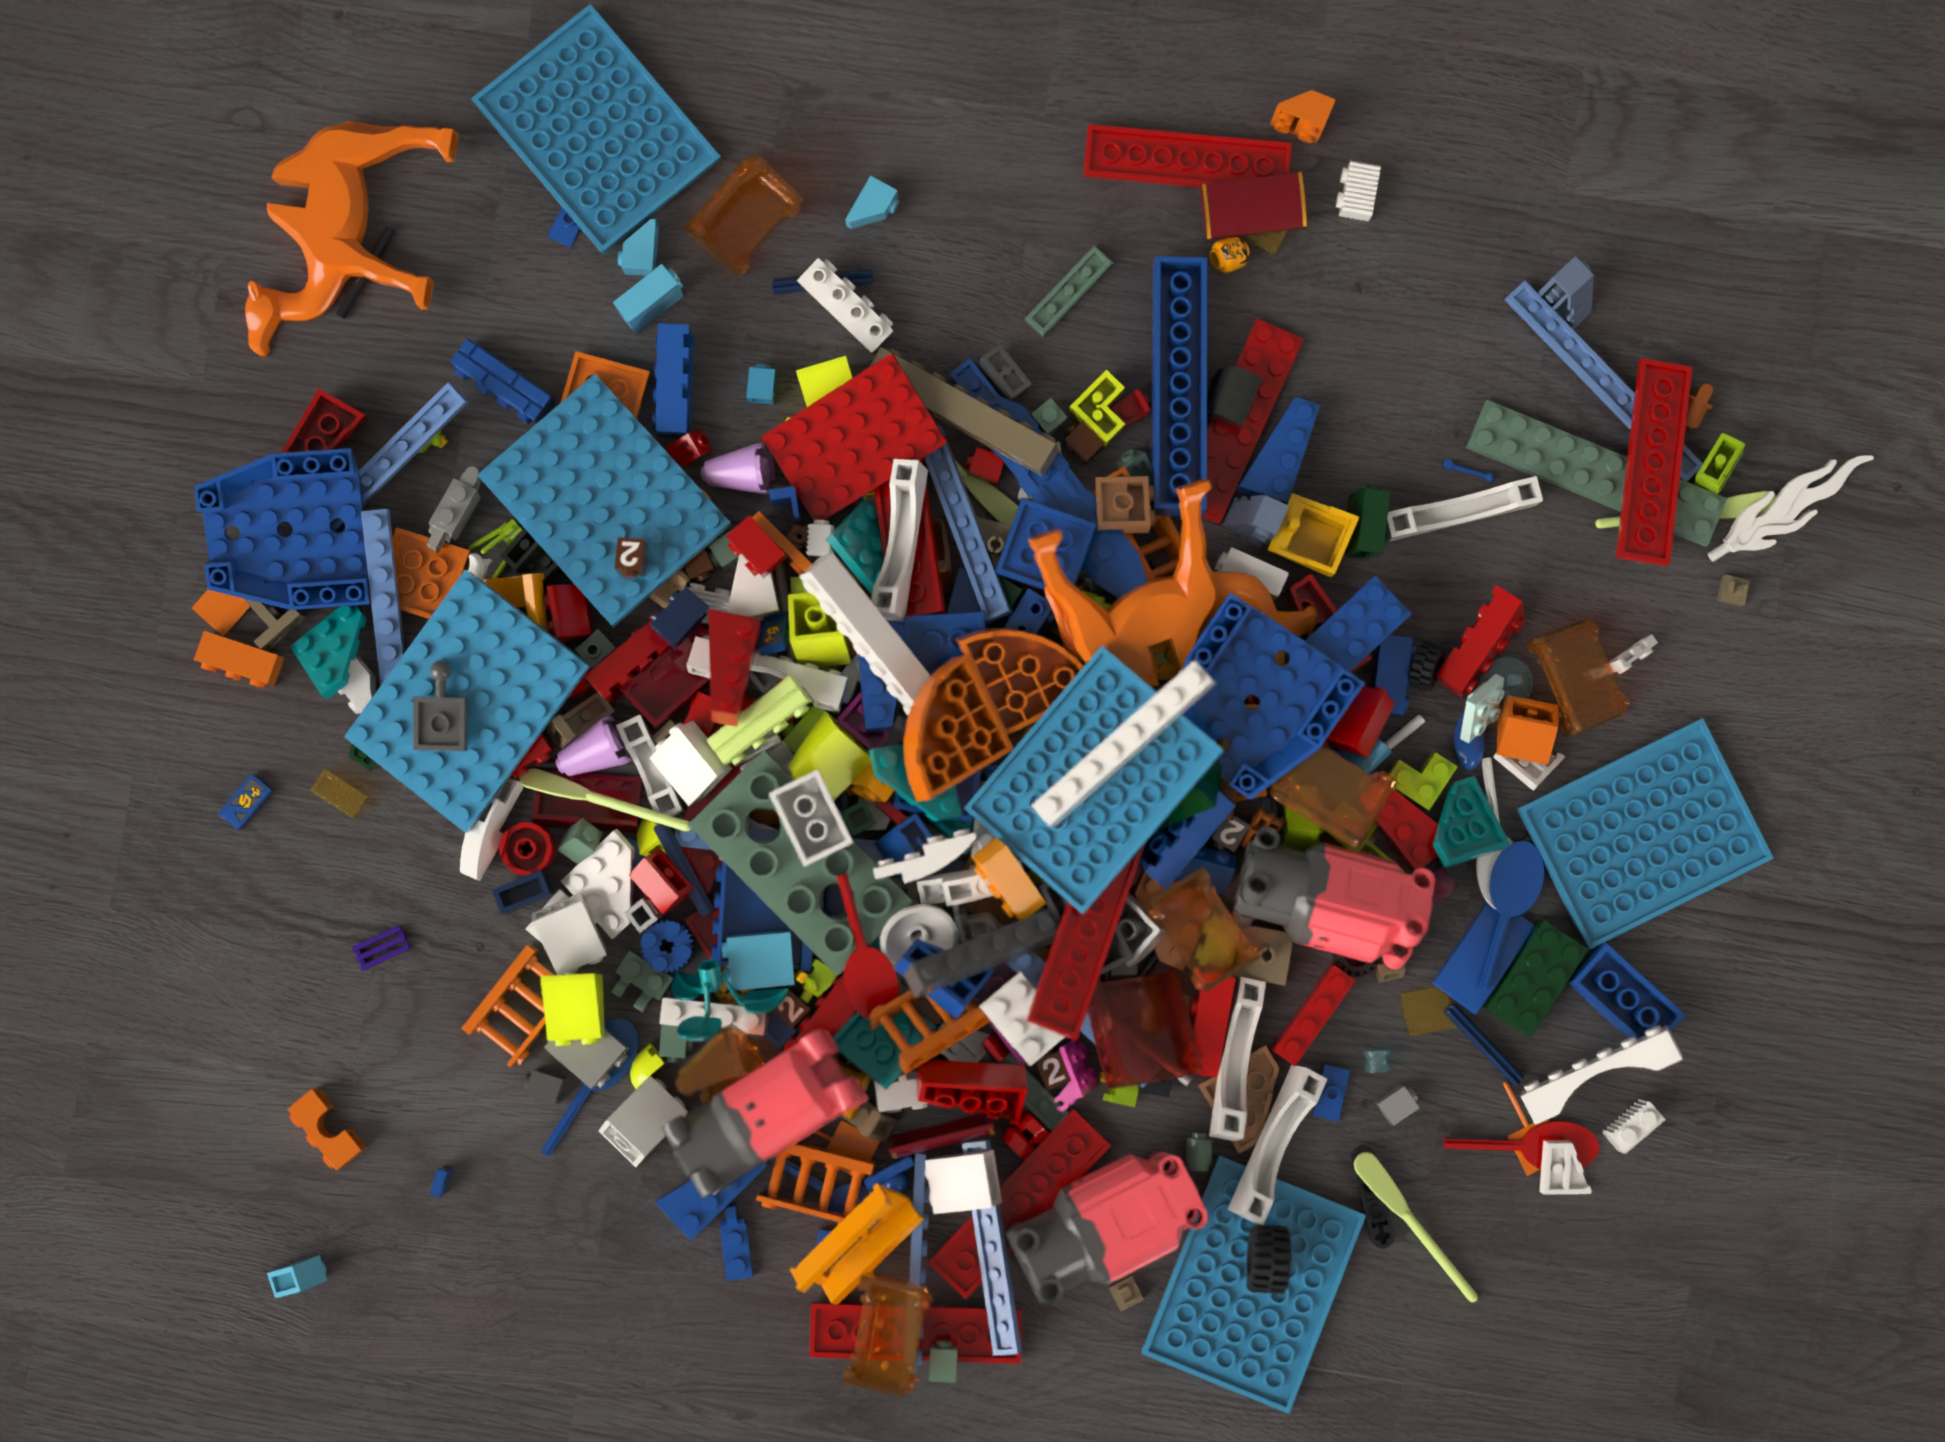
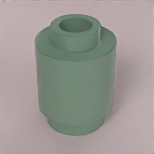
[1185,1132,1213,1171]

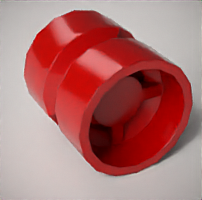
[1000,1110,1050,1160]

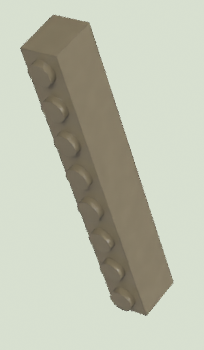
[868,347,1059,477]

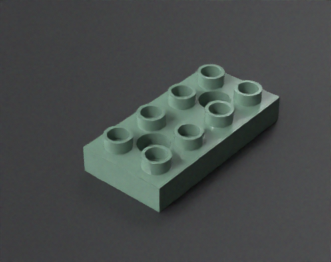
[688,750,913,976]

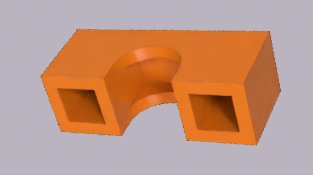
[287,1087,368,1171]

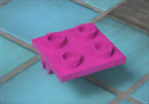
[1054,1038,1097,1111]

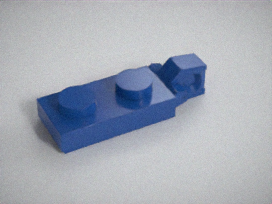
[720,1204,753,1281]

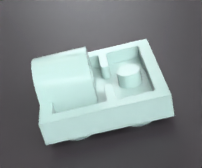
[1460,674,1505,743]

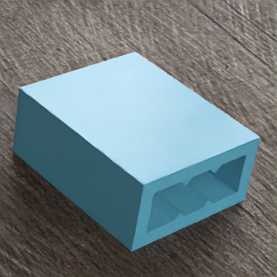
[613,264,684,334]
[722,930,794,990]

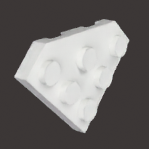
[561,829,634,939]

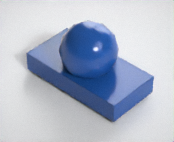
[864,1155,915,1194]

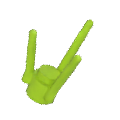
[468,519,522,579]

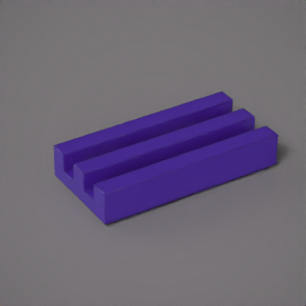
[351,925,412,971]

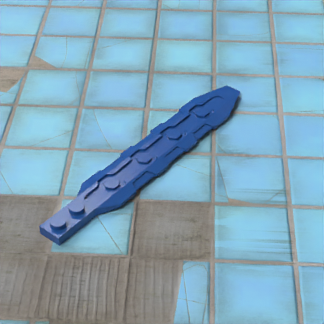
[949,358,1147,598]

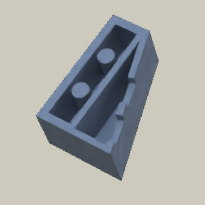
[1538,256,1594,330]
[1220,495,1289,547]

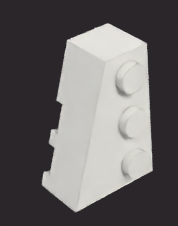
[874,1070,928,1113]

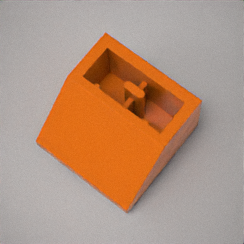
[1270,90,1336,143]
[1497,695,1559,765]

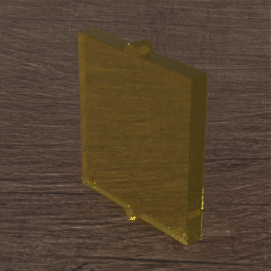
[1400,987,1455,1037]

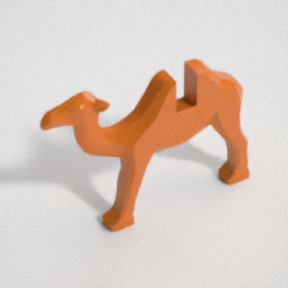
[245,120,459,357]
[1028,478,1318,687]

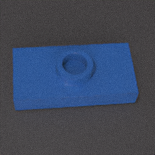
[547,207,580,248]
[1312,1064,1350,1122]

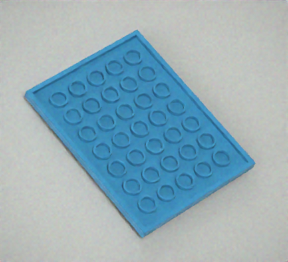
[471,4,721,255]
[477,374,732,627]
[344,570,591,833]
[964,646,1225,914]
[1517,718,1774,950]
[1141,1155,1366,1414]

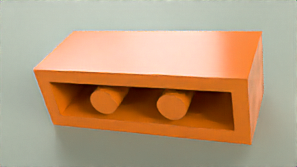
[194,631,285,689]

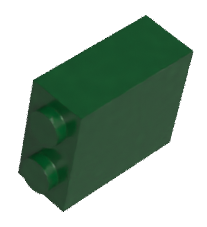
[1343,485,1391,559]

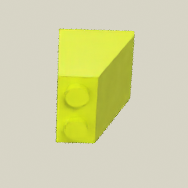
[796,356,852,407]
[788,592,852,667]
[787,711,871,801]
[541,973,605,1046]

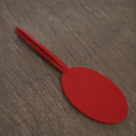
[837,873,899,1020]
[1443,1121,1599,1169]

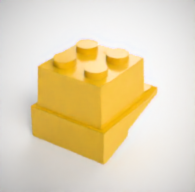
[1267,493,1359,577]

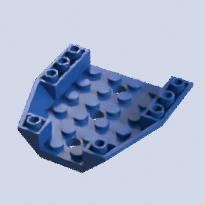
[194,448,370,610]
[1182,593,1365,800]

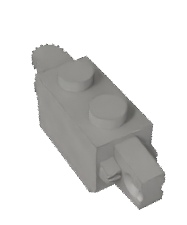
[427,466,482,553]

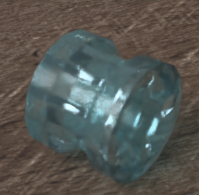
[1363,1049,1391,1073]

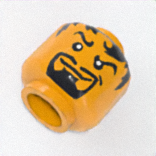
[1210,236,1250,273]

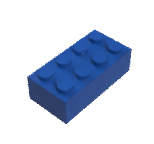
[1305,576,1411,671]
[1567,943,1686,1039]

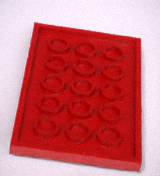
[761,353,948,521]

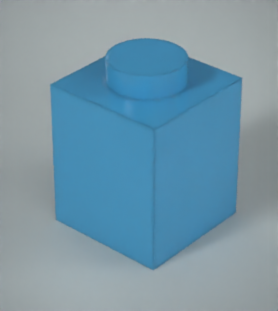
[746,364,777,405]

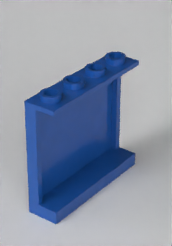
[711,860,812,972]

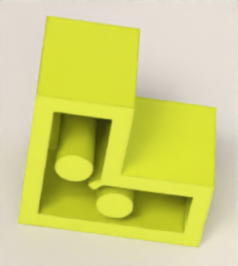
[1069,370,1125,448]

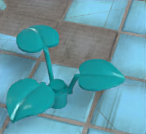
[671,959,788,1041]

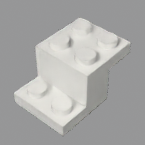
[979,972,1065,1066]

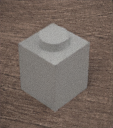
[1374,1084,1419,1126]

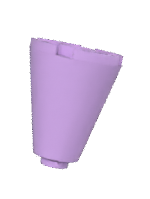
[701,442,775,494]
[556,715,632,776]

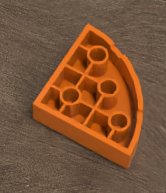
[955,628,1084,735]
[904,654,1014,802]

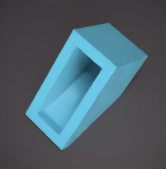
[845,176,900,229]
[618,219,659,276]
[267,1255,328,1298]

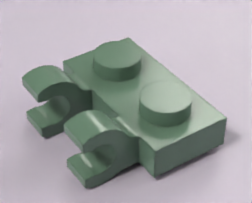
[611,950,674,1012]

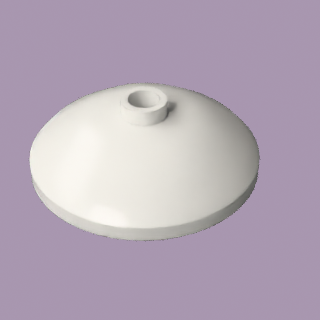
[880,904,959,972]

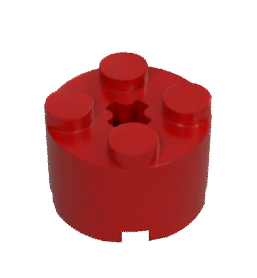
[499,822,557,875]

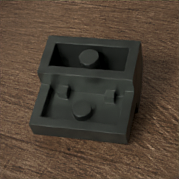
[1207,364,1263,426]
[500,528,561,590]

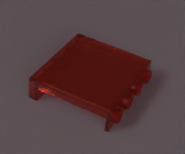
[1087,968,1204,1090]

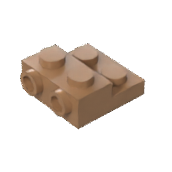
[1095,476,1155,533]

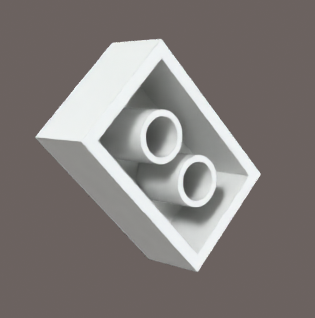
[769,770,854,866]

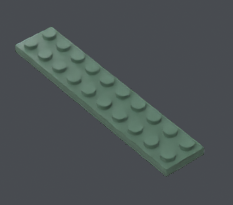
[1466,399,1727,547]

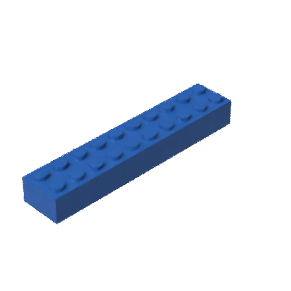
[1151,256,1207,517]

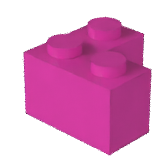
[836,692,890,751]

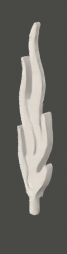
[1708,455,1874,562]

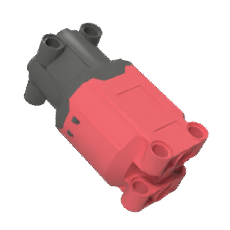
[1230,827,1435,970]
[661,1029,869,1199]
[1006,1151,1208,1303]

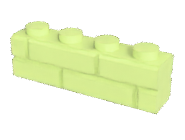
[707,675,812,766]

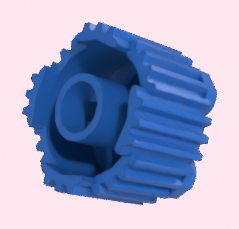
[640,920,696,973]

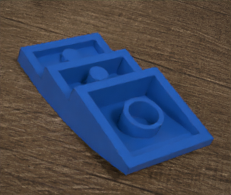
[1432,901,1535,1014]

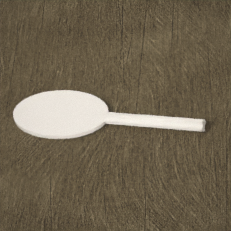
[1476,757,1513,910]

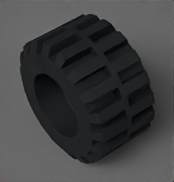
[1246,1224,1291,1294]

